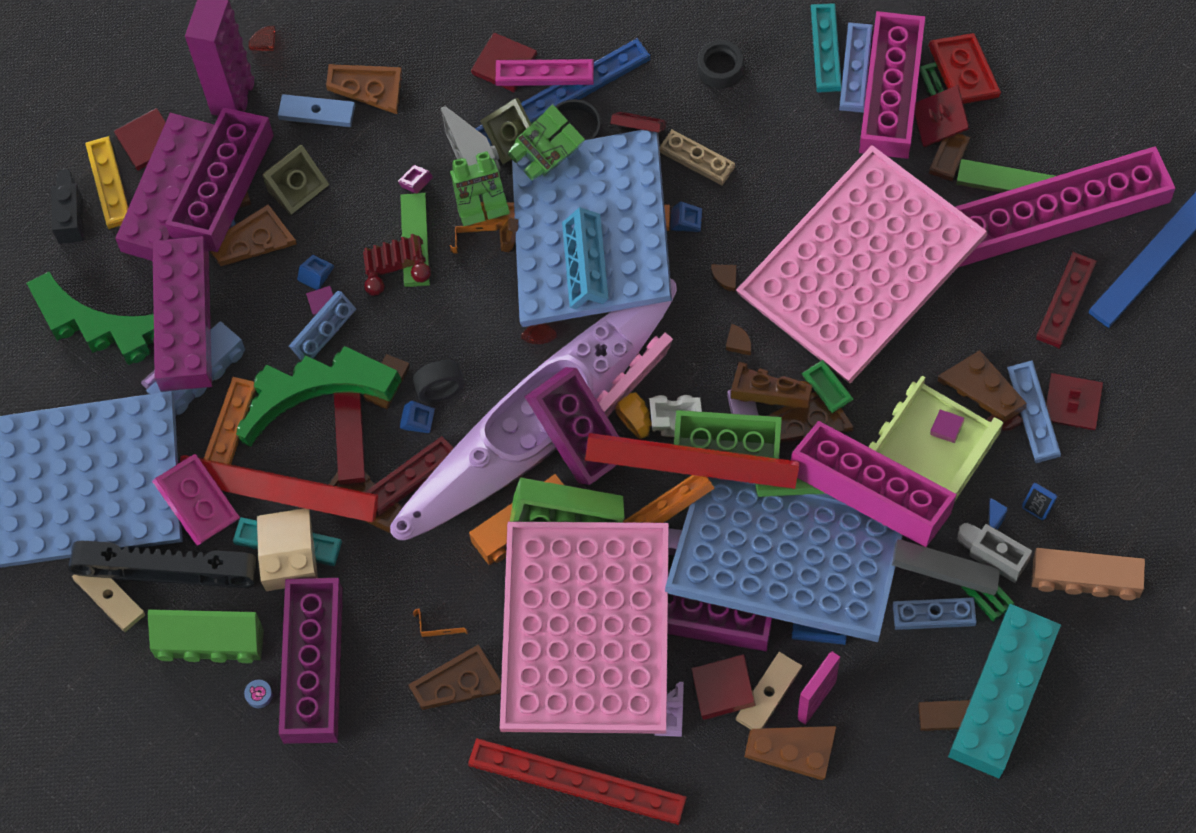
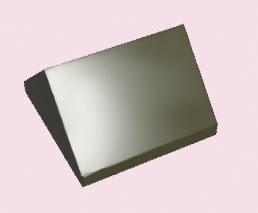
[480,98,531,164]
[262,145,329,215]

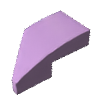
[655,682,684,737]

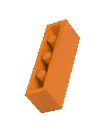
[469,474,564,565]

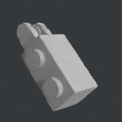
[957,523,1032,583]

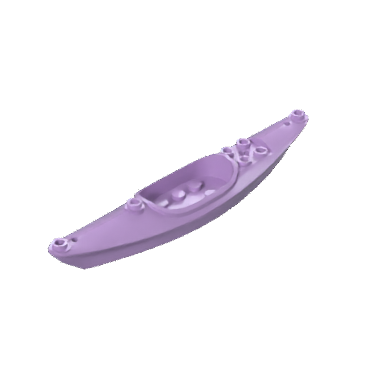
[390,278,677,540]

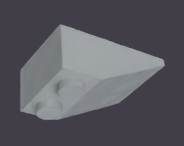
[441,106,501,172]

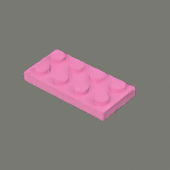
[596,332,673,417]

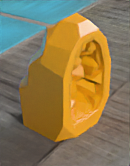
[615,392,652,439]

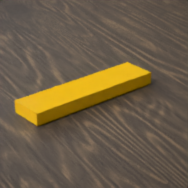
[85,136,128,229]

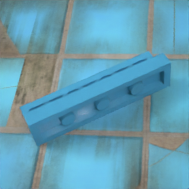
[562,207,609,310]

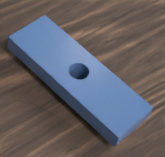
[278,94,355,127]
[289,291,356,361]
[893,598,976,630]

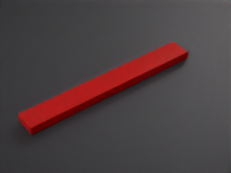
[585,433,799,489]
[180,455,379,522]
[468,738,686,825]

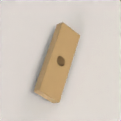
[659,130,735,186]
[72,574,145,632]
[736,652,802,730]

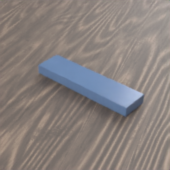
[839,22,873,113]
[1007,360,1061,463]

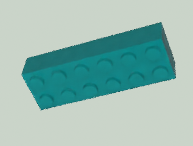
[948,604,1061,779]

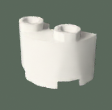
[649,395,702,437]

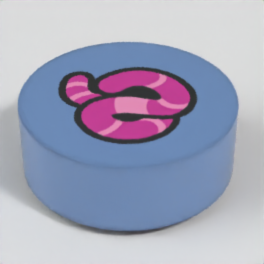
[244,680,273,708]

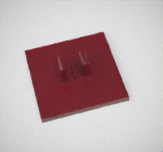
[914,85,970,147]
[1046,373,1103,430]

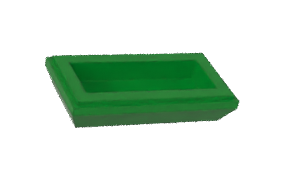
[802,360,853,413]

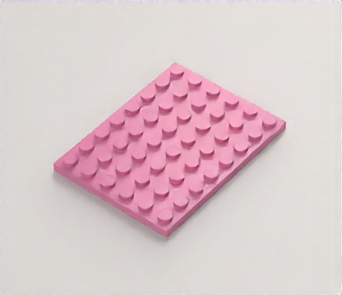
[736,145,987,384]
[500,522,669,734]

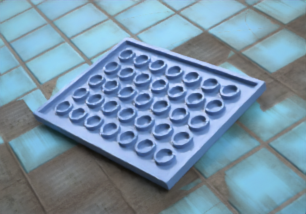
[512,130,672,327]
[0,391,183,568]
[665,477,902,642]

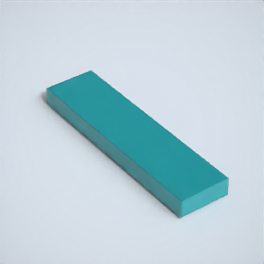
[811,3,842,92]
[233,517,342,566]

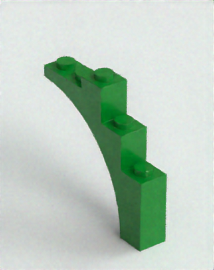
[27,272,154,365]
[236,346,402,447]

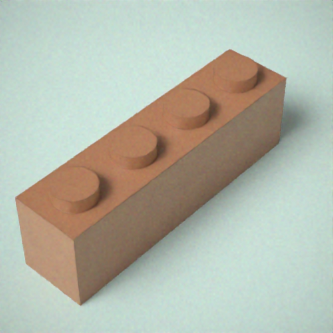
[1032,548,1145,600]

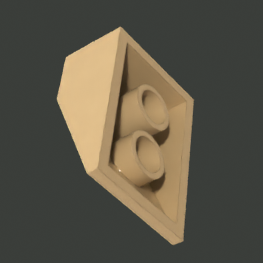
[257,508,318,591]

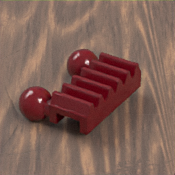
[363,234,431,296]

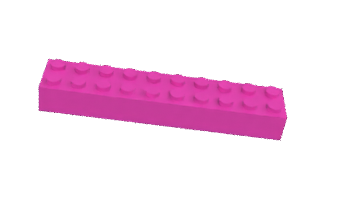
[955,146,1175,267]

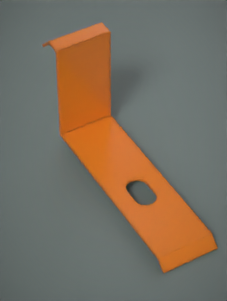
[450,222,499,253]
[413,609,467,637]

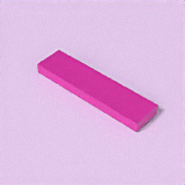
[496,59,594,86]

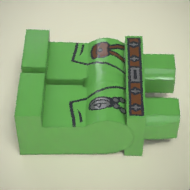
[508,104,585,181]
[450,151,510,226]

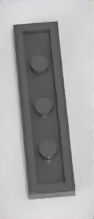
[892,539,1000,595]

